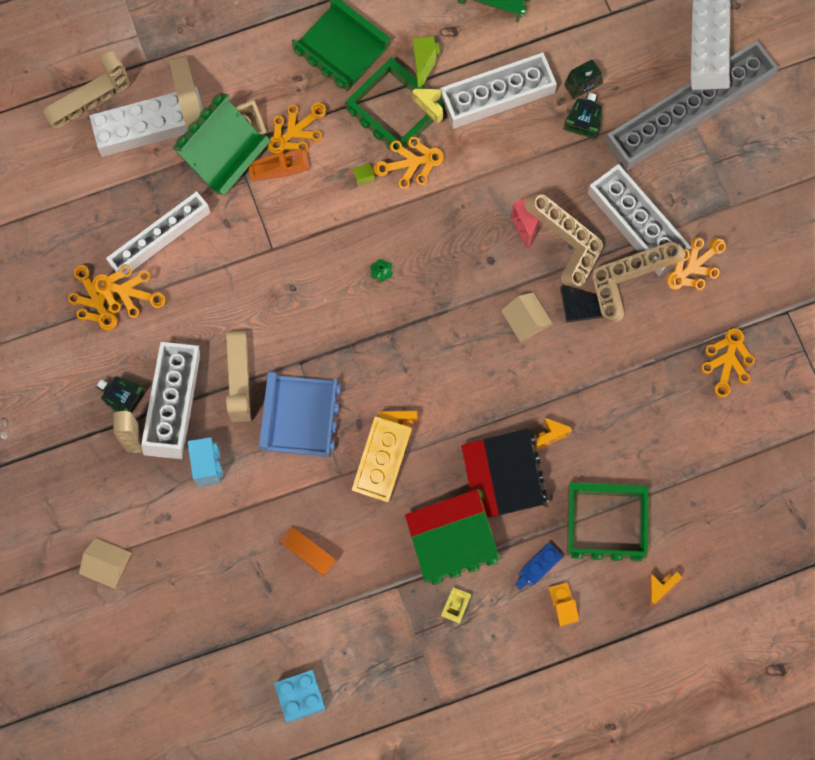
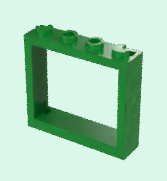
[345,57,445,155]
[567,482,648,562]

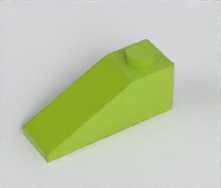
[412,36,439,87]

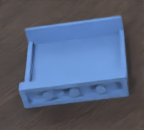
[259,372,341,457]

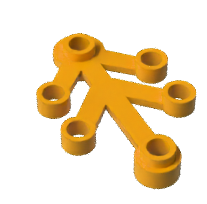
[267,103,326,154]
[373,137,444,189]
[666,237,726,290]
[92,264,165,318]
[68,265,122,331]
[701,328,755,398]

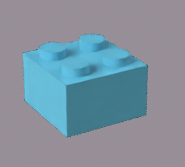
[188,437,223,487]
[274,670,326,723]

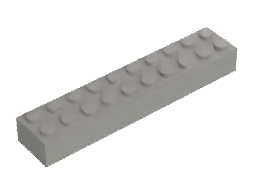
[605,40,779,171]

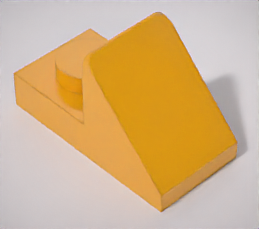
[378,411,417,426]
[535,418,572,450]
[649,572,682,607]
[548,582,579,627]

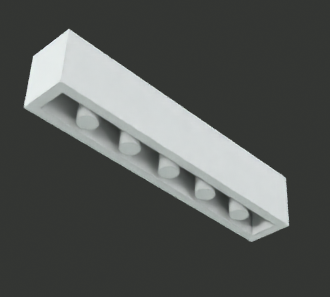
[106,191,211,279]

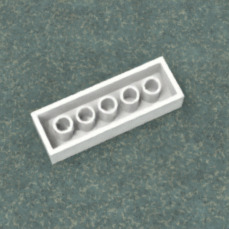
[691,0,731,90]
[440,53,557,129]
[89,87,203,157]
[587,164,691,277]
[141,342,200,459]

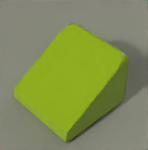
[352,163,375,185]

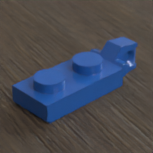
[515,543,563,590]

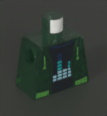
[564,59,603,100]
[563,93,602,140]
[97,376,146,413]

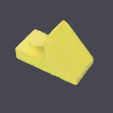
[412,89,443,124]
[441,587,471,624]

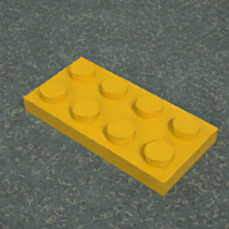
[352,416,412,502]

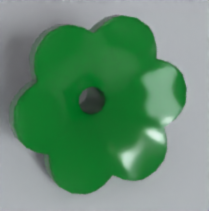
[370,259,393,282]

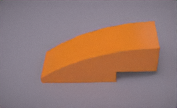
[248,149,310,181]
[279,526,336,577]

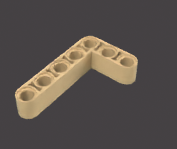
[43,51,130,129]
[169,56,201,130]
[525,195,603,286]
[593,242,685,322]
[226,331,252,423]
[113,411,144,453]

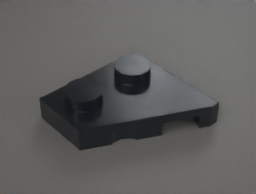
[560,286,603,323]

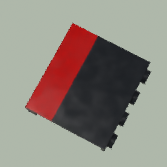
[461,428,550,519]

